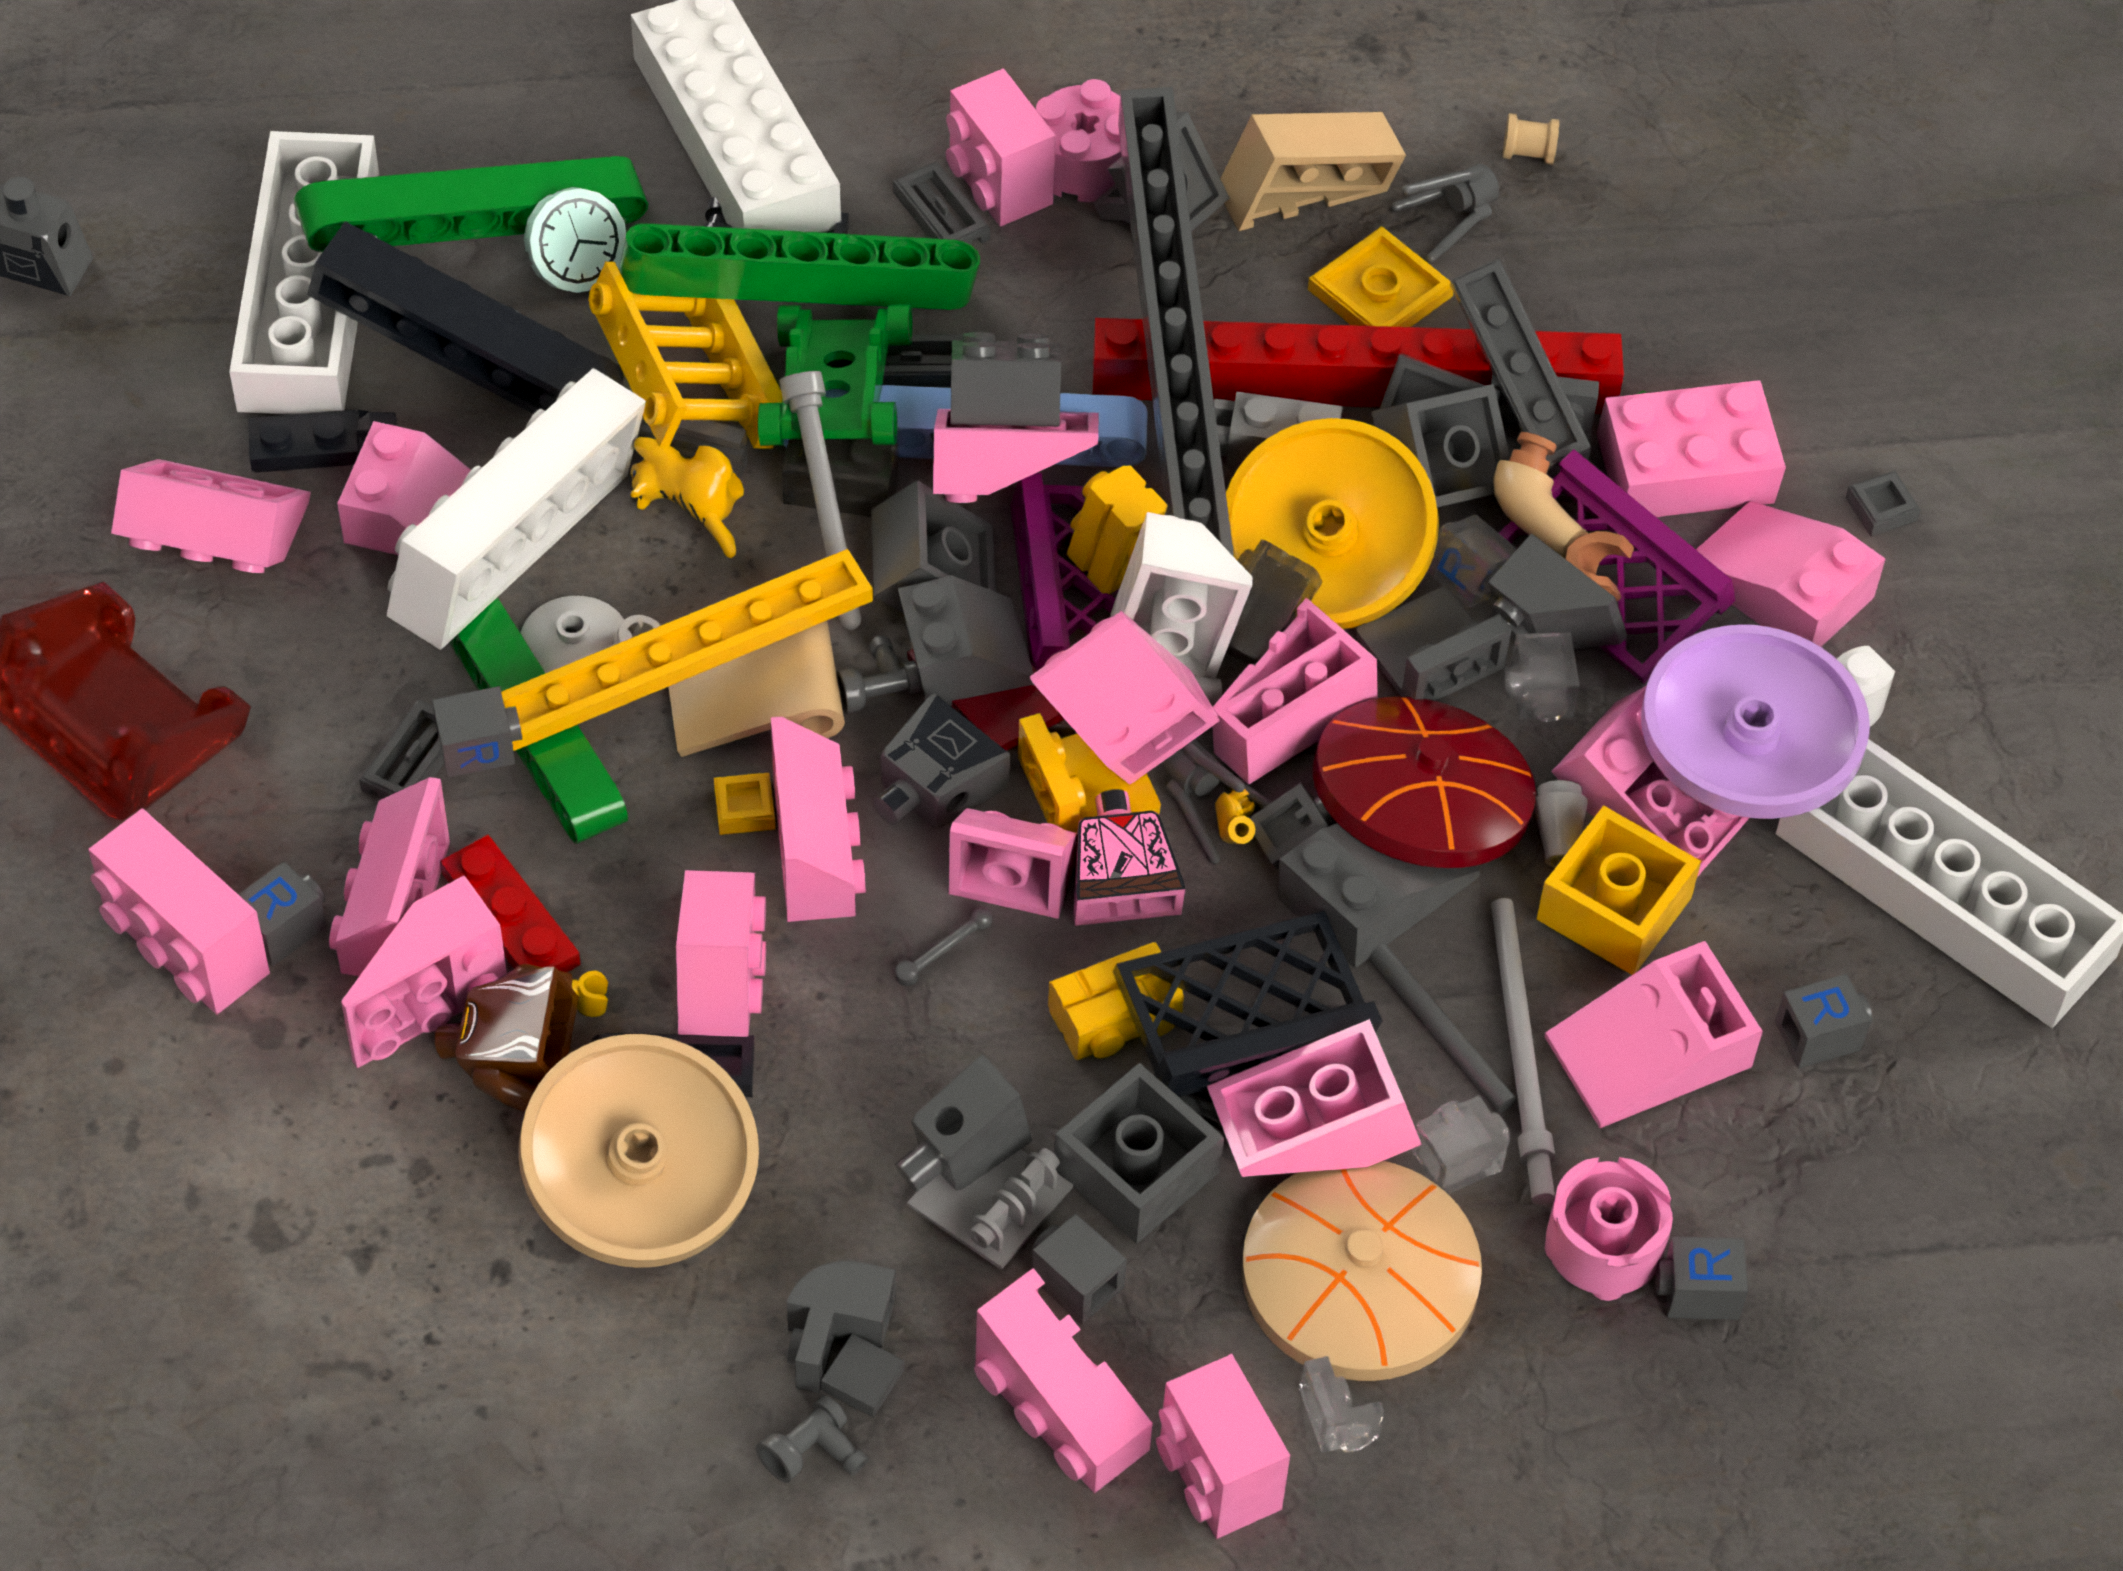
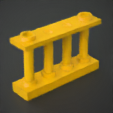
[588,261,782,449]

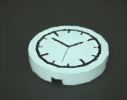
[523,187,626,293]

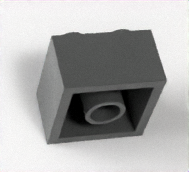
[950,332,1061,426]
[1054,1063,1224,1244]

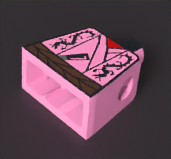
[1074,789,1185,926]

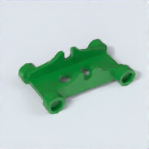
[758,304,913,446]

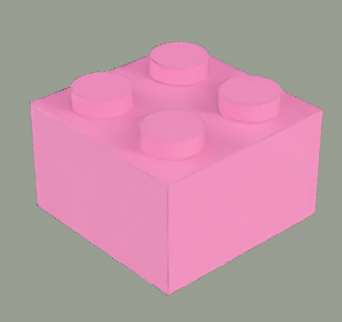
[946,68,1056,227]
[676,870,766,1037]
[1156,1354,1290,1539]

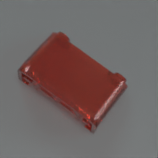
[0,582,251,820]

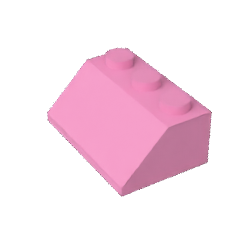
[111,459,311,573]
[771,717,866,922]
[329,777,450,976]

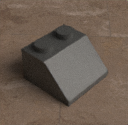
[1372,384,1510,508]
[871,480,996,613]
[1488,533,1627,653]
[898,575,1034,706]

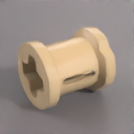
[1502,113,1559,165]

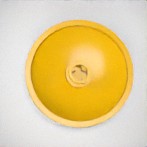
[1226,418,1439,629]

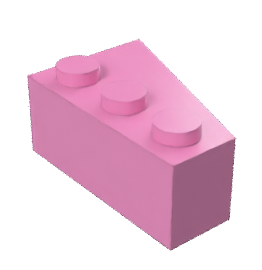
[1212,598,1378,785]
[974,1268,1152,1494]

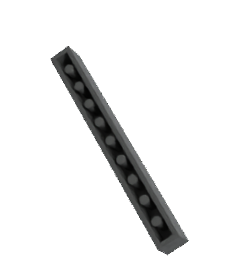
[1118,87,1234,556]

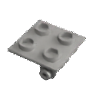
[907,1148,1073,1270]

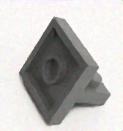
[1093,112,1230,231]

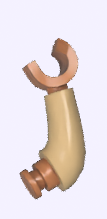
[1493,432,1634,601]

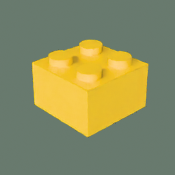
[1536,805,1701,975]

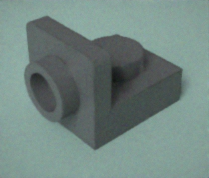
[1250,783,1337,870]

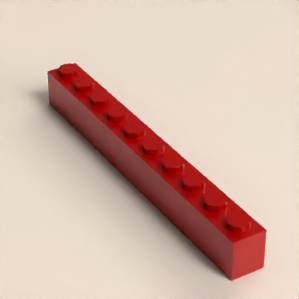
[1092,318,1624,414]

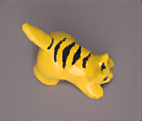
[630,437,744,558]

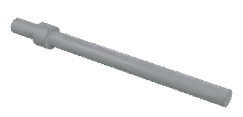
[1491,898,1555,1205]

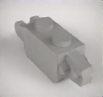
[1214,392,1342,473]

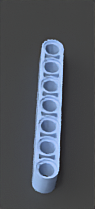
[783,385,1148,467]

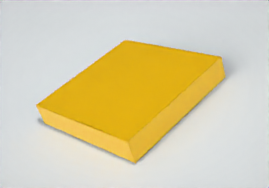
[1307,226,1454,327]

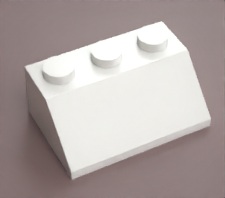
[1110,512,1253,678]

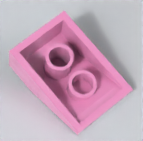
[933,409,1099,503]
[1696,501,1885,647]
[1207,1019,1422,1177]

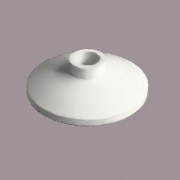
[520,596,624,673]

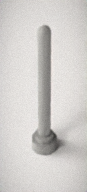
[779,371,861,630]

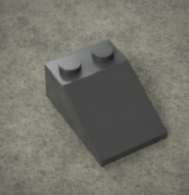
[1278,823,1480,968]

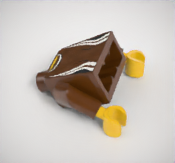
[435,964,608,1113]

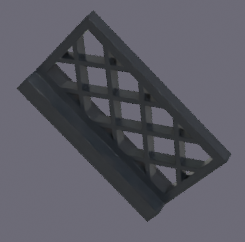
[1113,911,1383,1097]

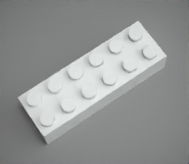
[631,0,841,233]
[229,131,379,415]
[386,368,646,650]
[1776,739,2123,1028]

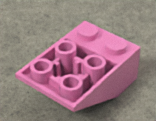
[1030,611,1220,784]
[1551,685,1749,877]
[341,875,507,1068]
[1544,941,1763,1128]

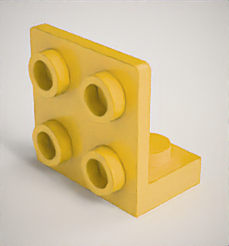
[1018,713,1161,833]

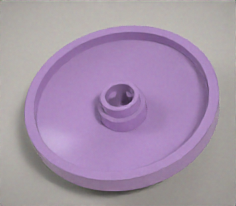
[1641,625,1870,819]

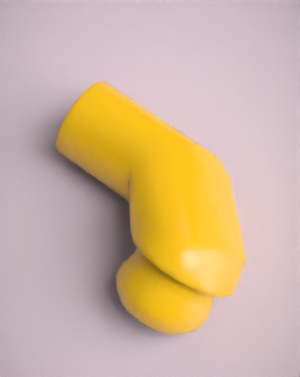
[1215,789,1256,844]

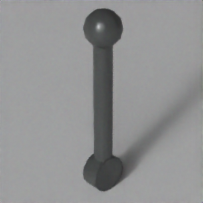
[895,907,993,986]

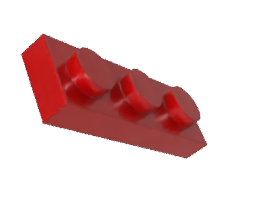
[440,834,581,972]

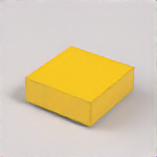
[713,772,775,835]

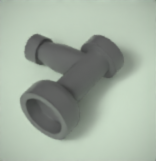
[836,636,921,714]
[756,1395,869,1483]

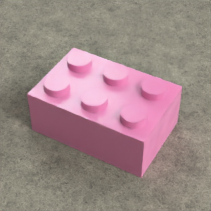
[1597,380,1786,517]
[88,808,270,1015]

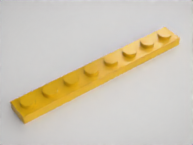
[501,549,873,751]

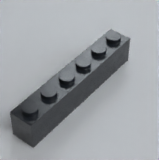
[307,221,626,414]

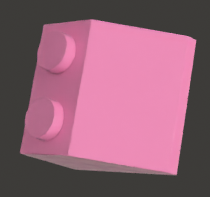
[337,421,471,555]
[949,808,1077,919]

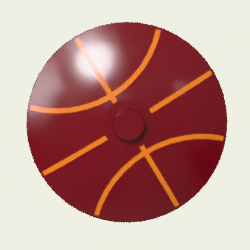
[1313,696,1536,868]

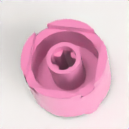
[1036,79,1122,202]
[1545,1157,1673,1301]

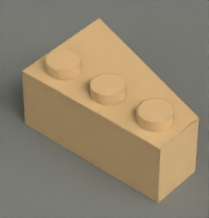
[1220,112,1406,231]

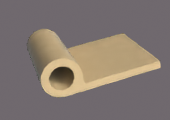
[668,621,845,757]

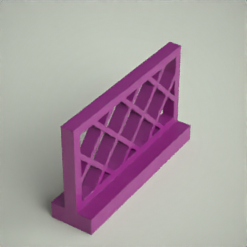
[1486,449,1736,684]
[1010,472,1120,671]

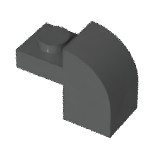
[787,1261,896,1393]

